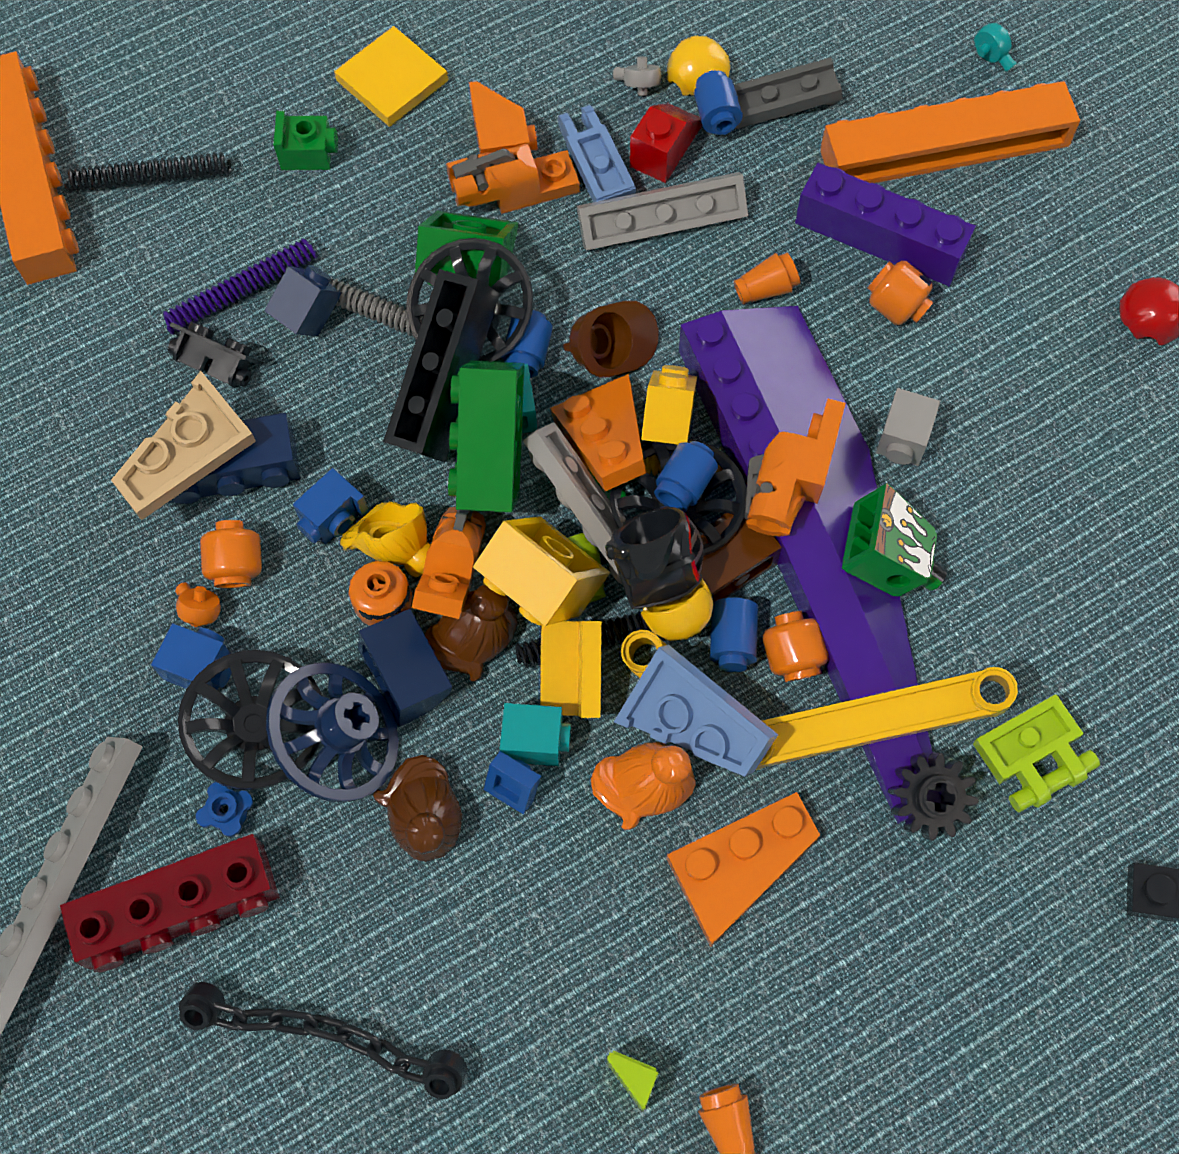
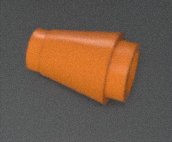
[733,253,800,305]
[698,1083,755,1154]

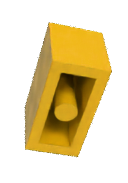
[641,365,697,445]

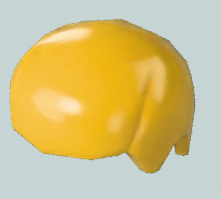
[667,36,731,96]
[641,579,713,641]

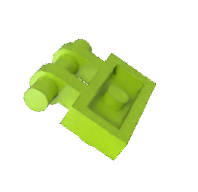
[973,694,1100,813]

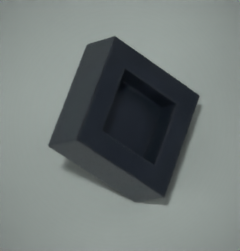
[1126,862,1179,922]

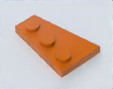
[666,792,820,947]

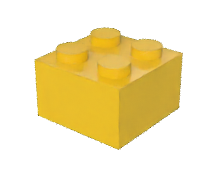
[473,516,610,626]

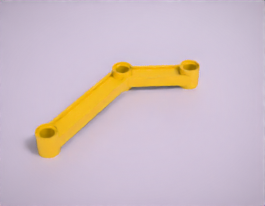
[621,630,1018,770]

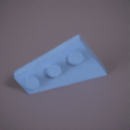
[614,645,778,777]

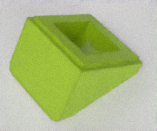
[607,1050,658,1112]

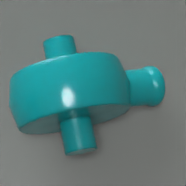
[974,23,1016,72]

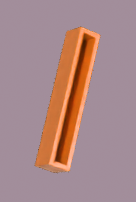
[0,51,79,285]
[820,81,1080,183]

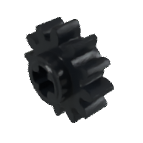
[888,752,979,841]

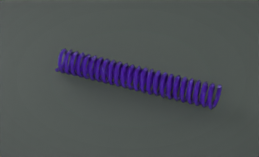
[163,238,318,335]

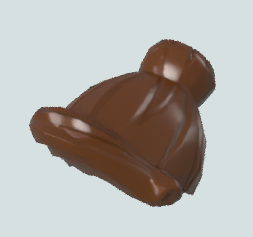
[424,585,518,681]
[373,755,462,862]

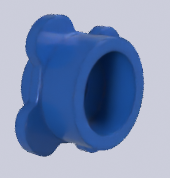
[196,782,253,837]

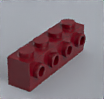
[60,833,280,973]

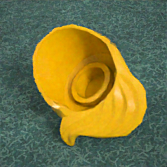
[340,501,431,577]

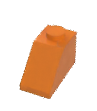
[469,81,538,154]

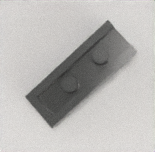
[734,57,842,129]

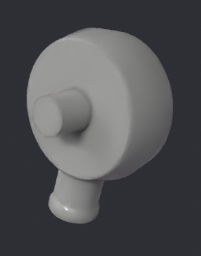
[613,56,661,96]

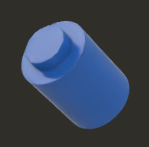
[710,598,758,672]

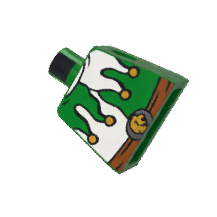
[842,483,947,596]

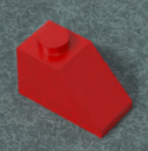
[630,103,702,183]

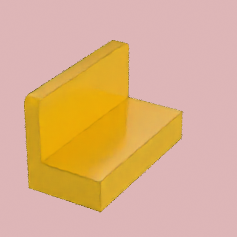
[540,621,601,718]

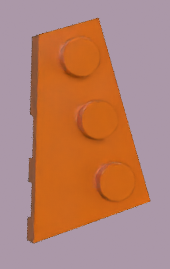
[550,374,646,492]

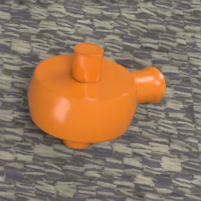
[175,582,221,627]

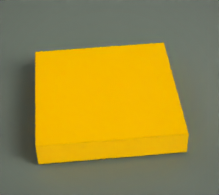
[334,26,449,127]

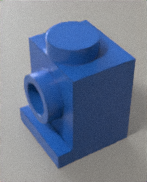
[293,468,369,545]

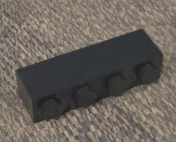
[383,269,500,463]

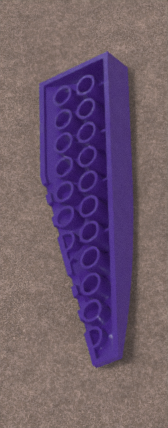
[679,306,941,824]

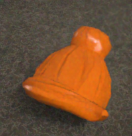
[591,742,696,830]

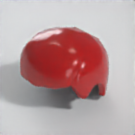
[1119,277,1179,345]

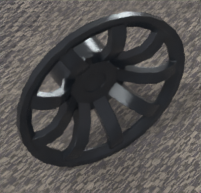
[406,238,534,362]
[610,439,747,556]
[178,650,322,790]

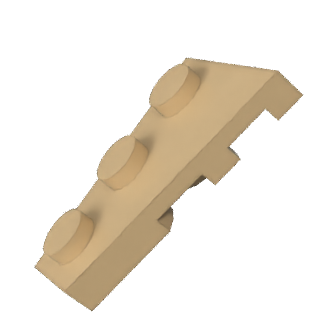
[111,371,256,520]

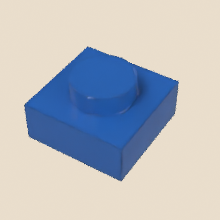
[483,751,541,815]

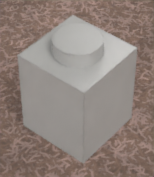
[876,388,941,466]

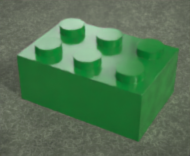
[448,361,525,512]

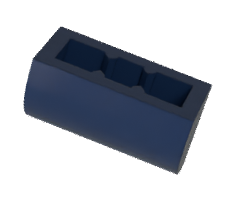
[358,609,452,727]

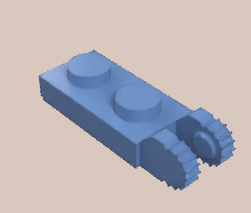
[557,105,636,202]

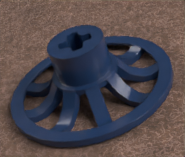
[266,663,399,803]

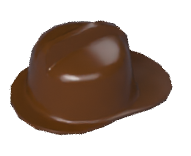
[563,301,659,378]

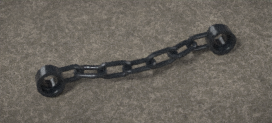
[179,982,468,1099]

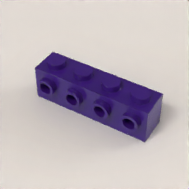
[795,162,976,287]

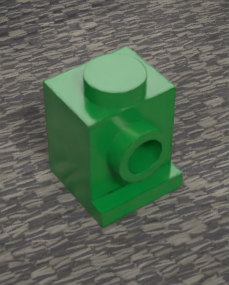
[273,111,338,170]

